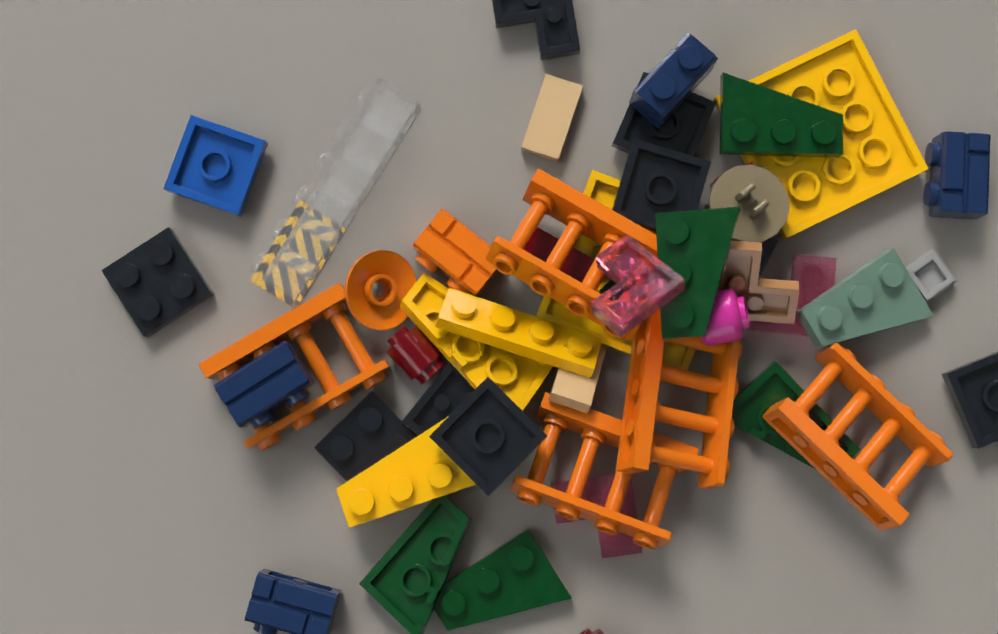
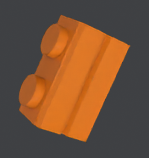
[412,208,498,297]

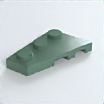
[796,248,934,347]

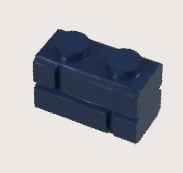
[629,32,718,129]
[923,131,991,220]
[214,341,315,430]
[245,569,341,634]

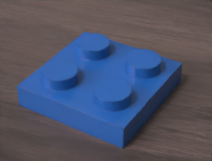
[163,115,268,217]

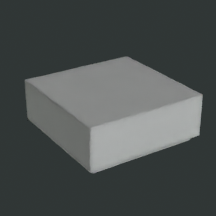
[906,249,958,303]

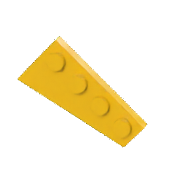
[400,272,553,411]
[336,416,476,528]

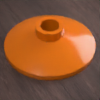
[345,250,417,330]

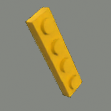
[436,288,603,378]

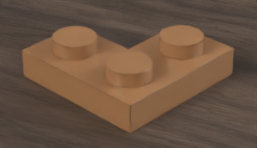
[719,240,800,324]

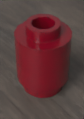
[386,325,445,385]

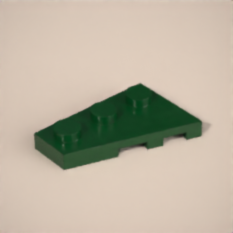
[719,72,843,158]
[655,206,741,339]
[732,361,860,469]
[359,495,472,634]
[434,528,572,631]

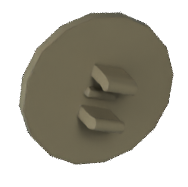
[708,165,790,243]

